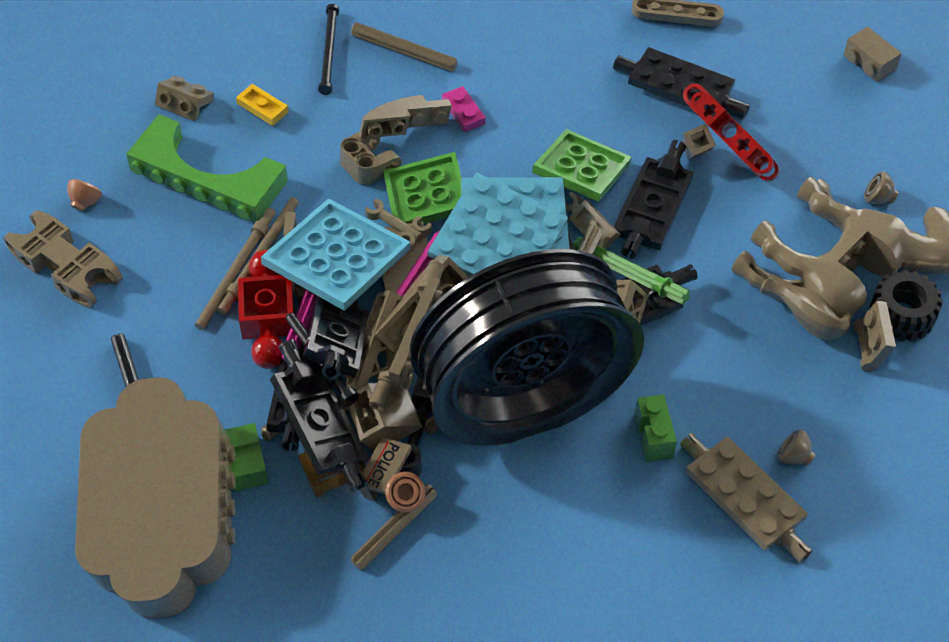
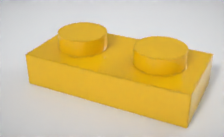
[236,84,289,126]

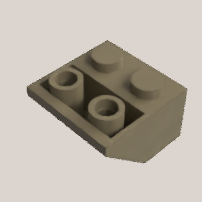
[348,383,423,452]

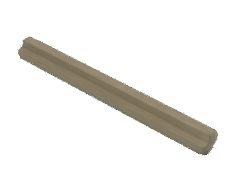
[351,22,457,71]

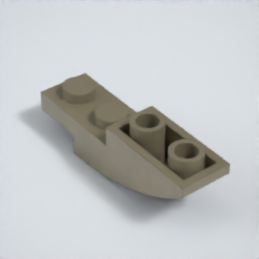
[359,95,452,139]

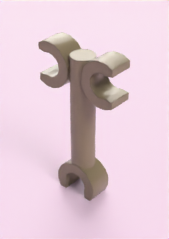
[365,199,432,253]

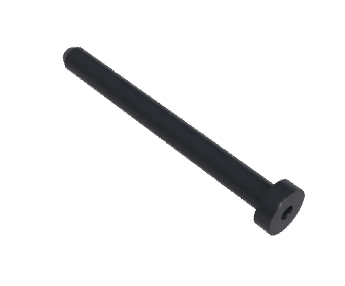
[286,313,359,407]

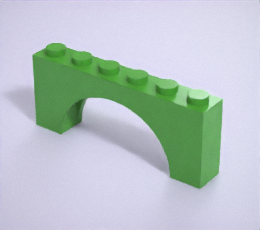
[126,114,288,222]

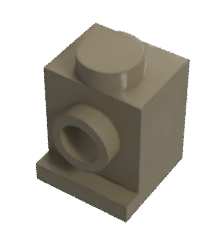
[682,123,716,160]

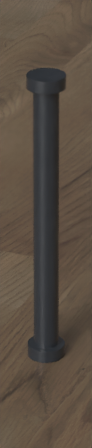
[318,4,340,95]

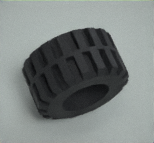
[870,270,943,342]

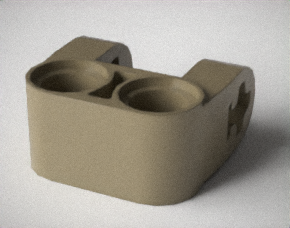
[340,131,402,185]

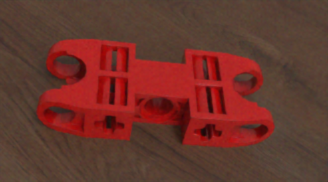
[683,83,780,182]

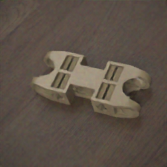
[3,210,123,308]

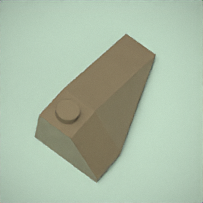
[375,255,468,353]

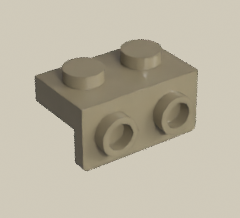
[155,76,214,121]

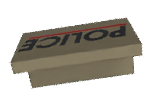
[360,437,412,501]

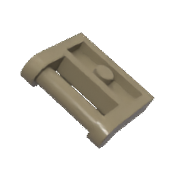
[853,301,896,372]

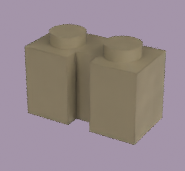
[843,26,902,82]

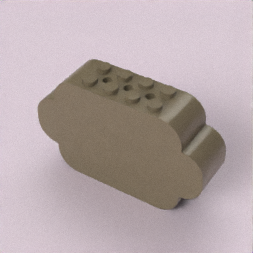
[75,377,236,619]

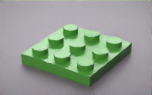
[532,129,632,202]
[383,152,462,224]

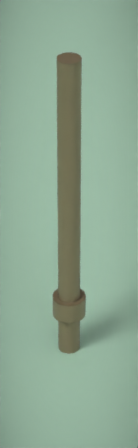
[217,197,299,315]
[194,208,276,330]

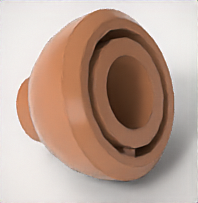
[67,179,102,211]
[385,472,425,512]

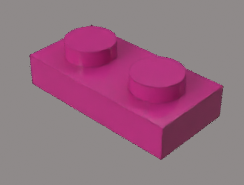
[442,86,486,132]

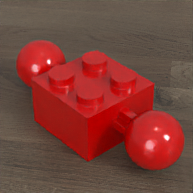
[238,250,295,369]

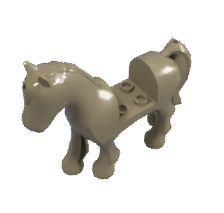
[731,176,949,340]

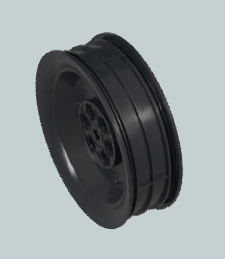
[409,249,644,445]

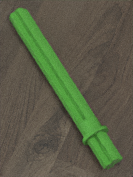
[573,237,690,305]

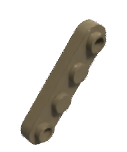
[631,0,724,27]

